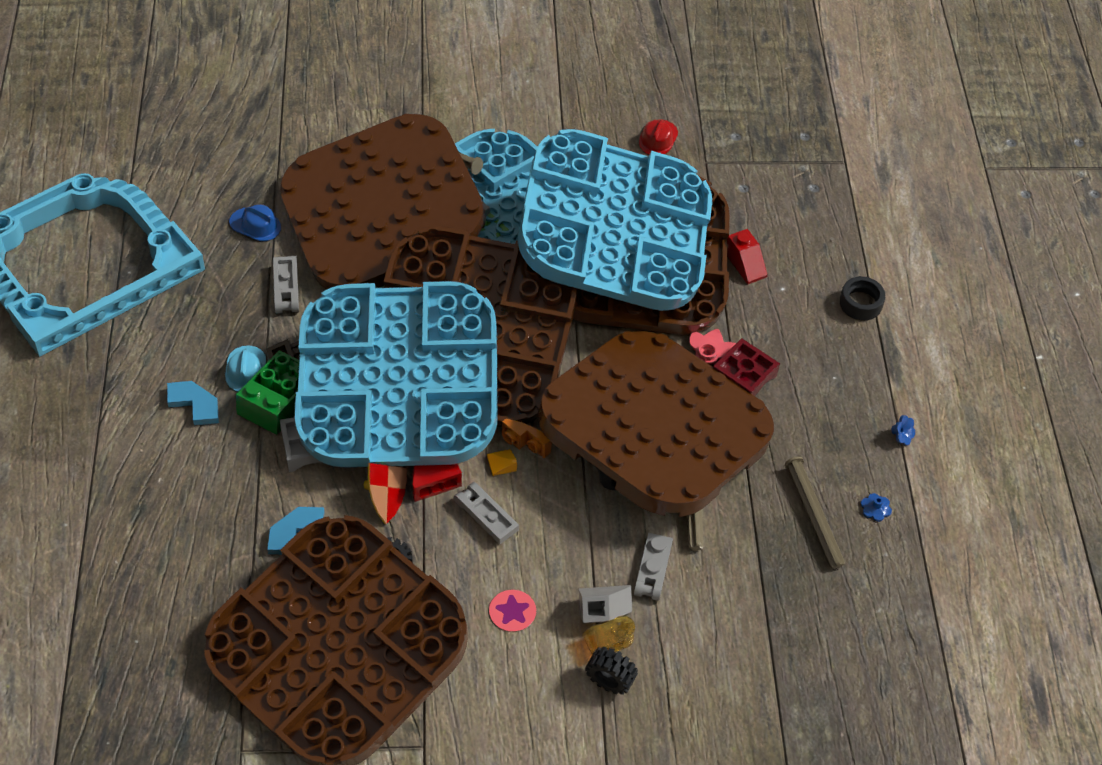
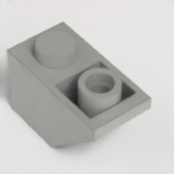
[578,585,632,623]

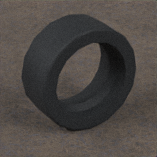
[840,276,885,321]

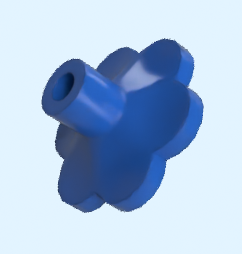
[891,415,915,445]
[861,493,892,522]

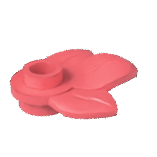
[689,329,736,365]

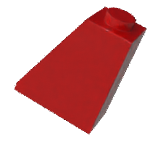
[413,463,462,502]

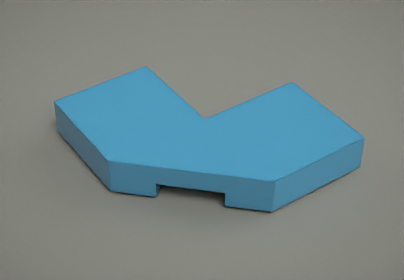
[167,381,219,425]
[267,506,325,555]

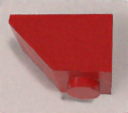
[727,228,768,285]

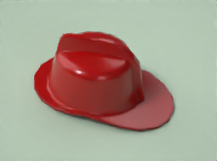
[639,119,678,155]

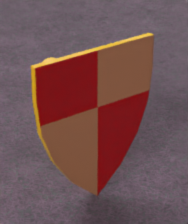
[364,463,407,524]

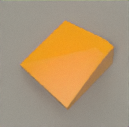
[487,449,517,476]

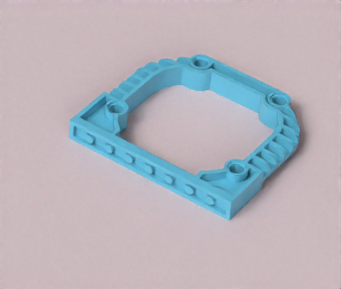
[0,173,205,357]

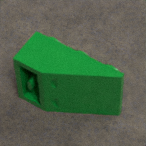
[236,350,300,435]

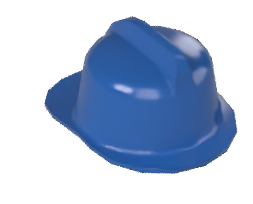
[229,205,281,241]

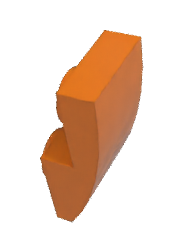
[502,419,552,458]

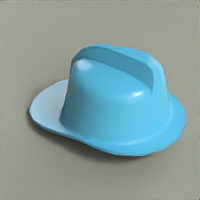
[225,345,266,392]

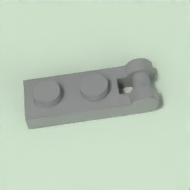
[273,256,299,314]
[453,482,519,544]
[634,533,673,601]

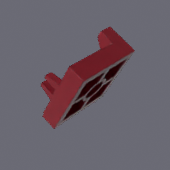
[713,338,780,396]

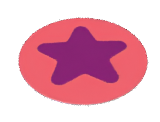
[489,590,536,631]

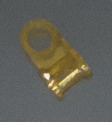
[582,615,635,655]

